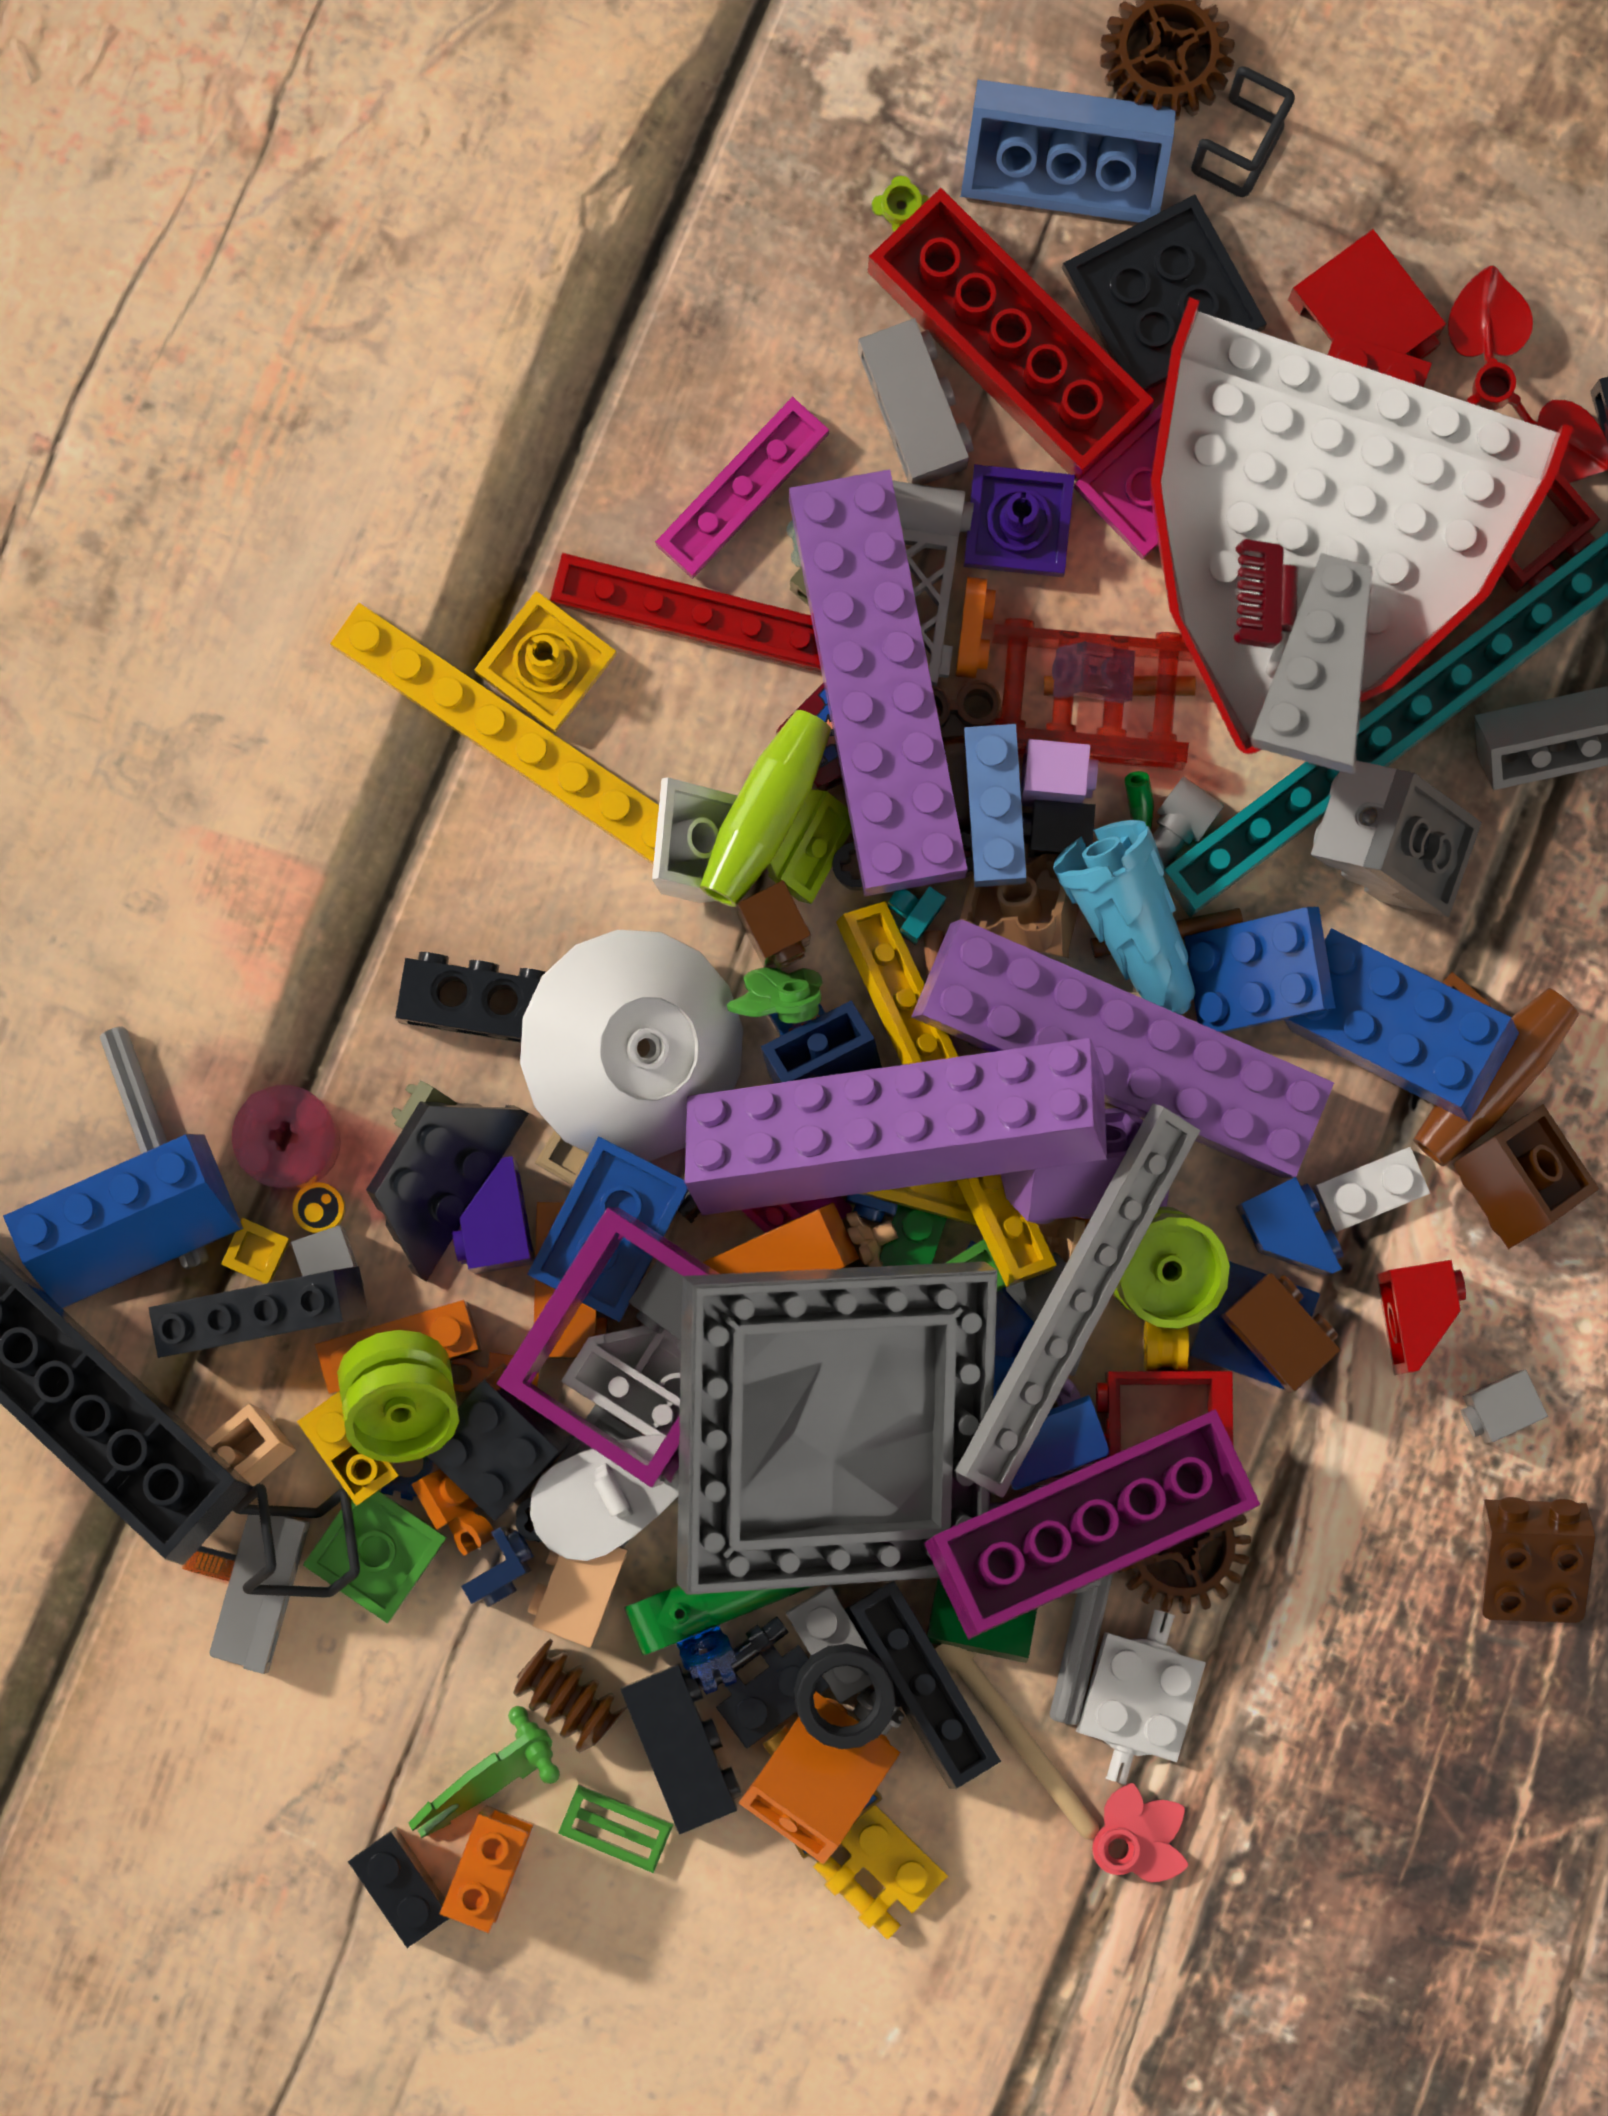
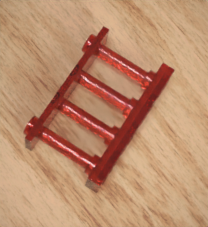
[986,618,1193,771]

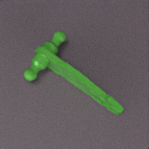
[409,1706,560,1838]

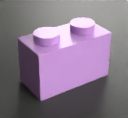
[1020,739,1098,807]

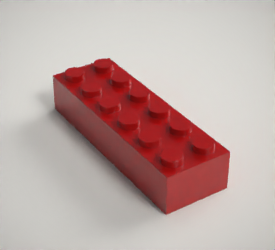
[867,187,1154,482]

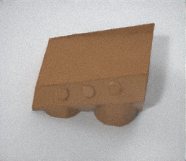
[959,853,1079,958]

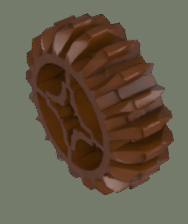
[1100,0,1235,121]
[1118,1515,1251,1614]

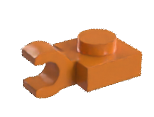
[412,1469,494,1556]

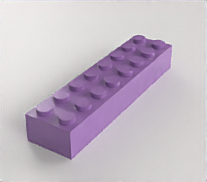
[789,469,968,896]
[911,919,1334,1178]
[685,1038,1107,1215]

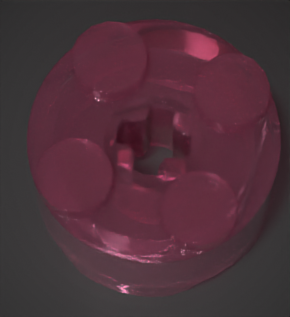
[232,1085,341,1192]

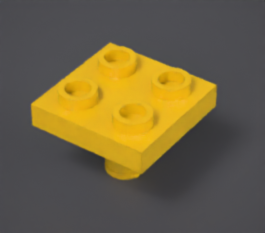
[474,591,617,734]

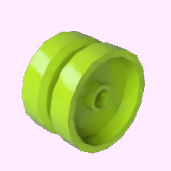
[1113,1207,1230,1329]
[337,1330,459,1463]

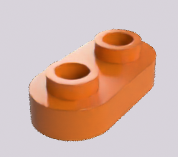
[955,576,996,679]

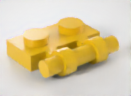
[813,1805,948,1940]

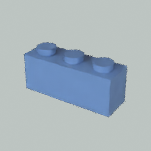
[964,724,1026,887]

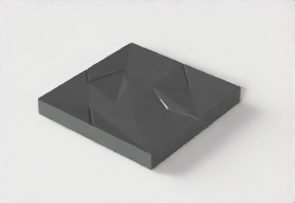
[677,1261,997,1595]

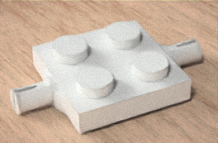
[1076,1609,1206,1785]

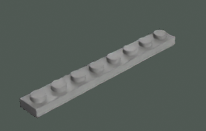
[955,1103,1201,1498]

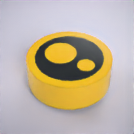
[293,1182,345,1234]

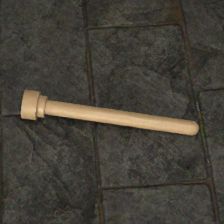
[933,1644,1099,1840]

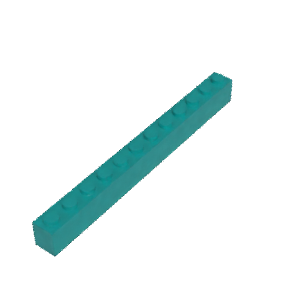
[1163,531,1608,917]

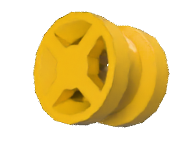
[1143,1321,1189,1371]

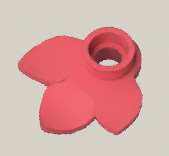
[1092,1783,1188,1882]

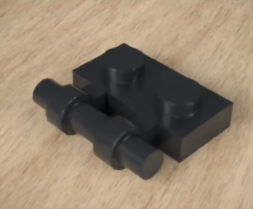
[695,1616,829,1749]

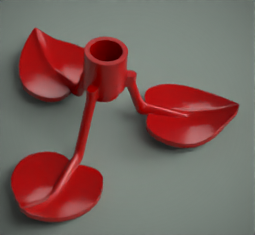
[1447,265,1608,483]

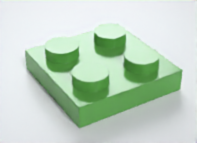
[303,1491,448,1624]

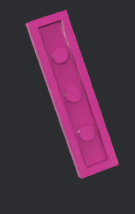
[655,396,829,579]

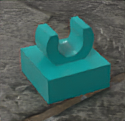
[887,886,946,945]

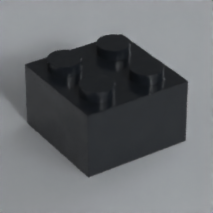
[427,1364,575,1521]

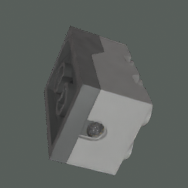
[1311,761,1482,917]

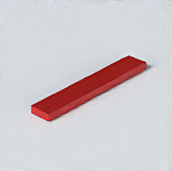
[550,553,822,673]

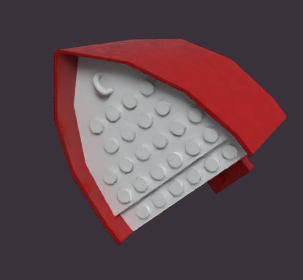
[1151,297,1573,754]

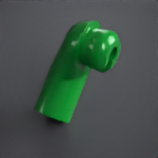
[1124,771,1154,831]

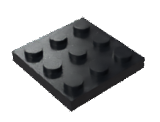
[1062,194,1267,391]

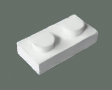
[1314,1147,1430,1233]

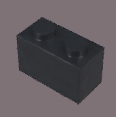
[348,1827,450,1948]

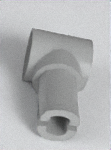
[1153,776,1224,869]

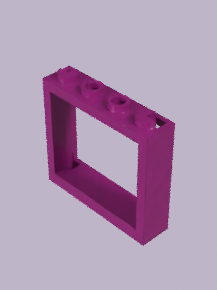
[496,1207,719,1488]

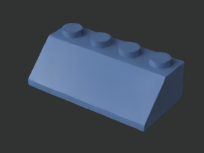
[960,79,1175,223]

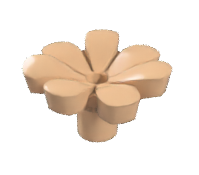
[846,1211,898,1267]

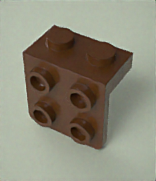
[1481,1497,1596,1623]

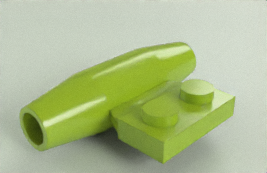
[700,710,852,907]

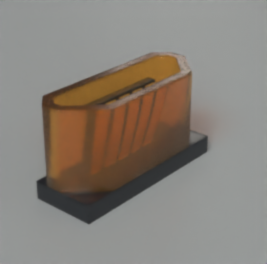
[182,1545,236,1581]

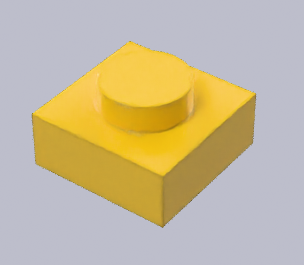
[221,1218,291,1284]

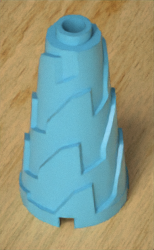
[1053,820,1196,1015]

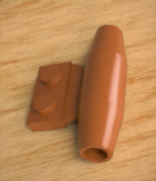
[1413,972,1579,1166]

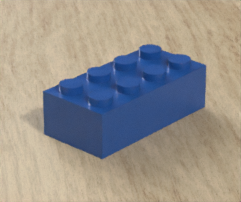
[1284,928,1519,1122]

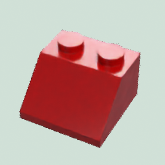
[1377,1260,1466,1375]

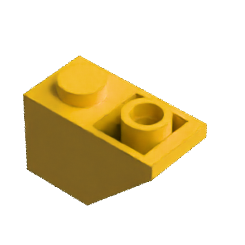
[296,1391,399,1506]

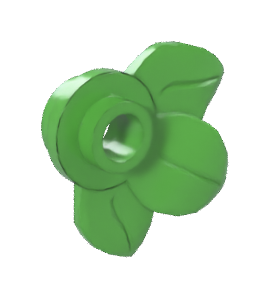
[726,967,823,1023]

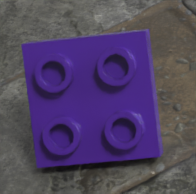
[964,464,1075,578]

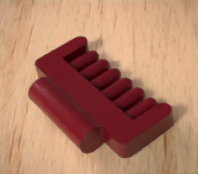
[1233,539,1298,649]

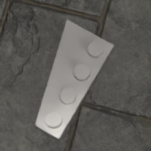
[1251,553,1373,775]

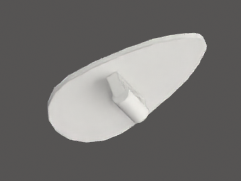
[530,1434,679,1561]

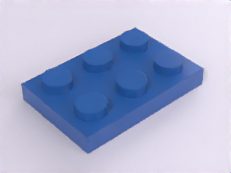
[1184,907,1336,1034]
[527,1136,688,1322]

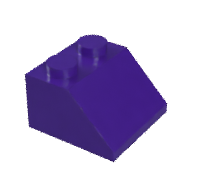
[453,1156,535,1274]

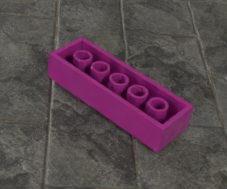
[924,1409,1261,1639]

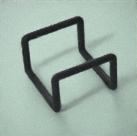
[1191,66,1295,197]
[233,1484,360,1598]

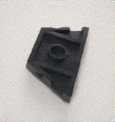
[366,1101,529,1282]

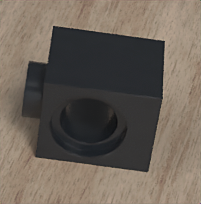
[1022,799,1096,858]

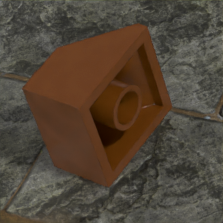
[1452,1104,1599,1250]

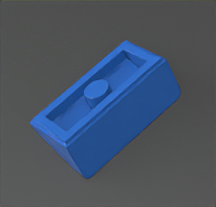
[1011,1395,1109,1490]

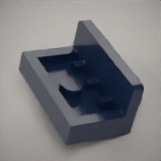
[461,1526,534,1607]

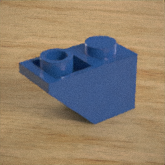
[1236,1177,1344,1276]

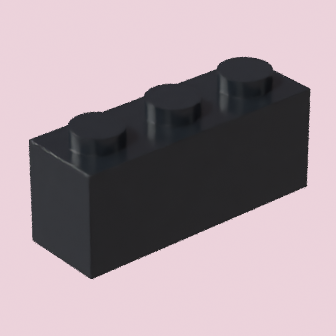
[620,1663,743,1835]

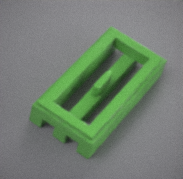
[558,1784,674,1873]

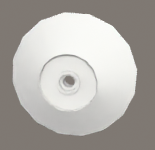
[520,930,743,1162]

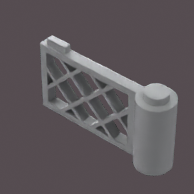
[892,480,974,686]

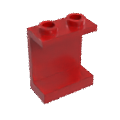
[1288,229,1446,359]

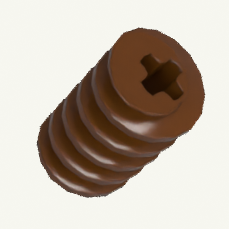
[513,1639,628,1753]

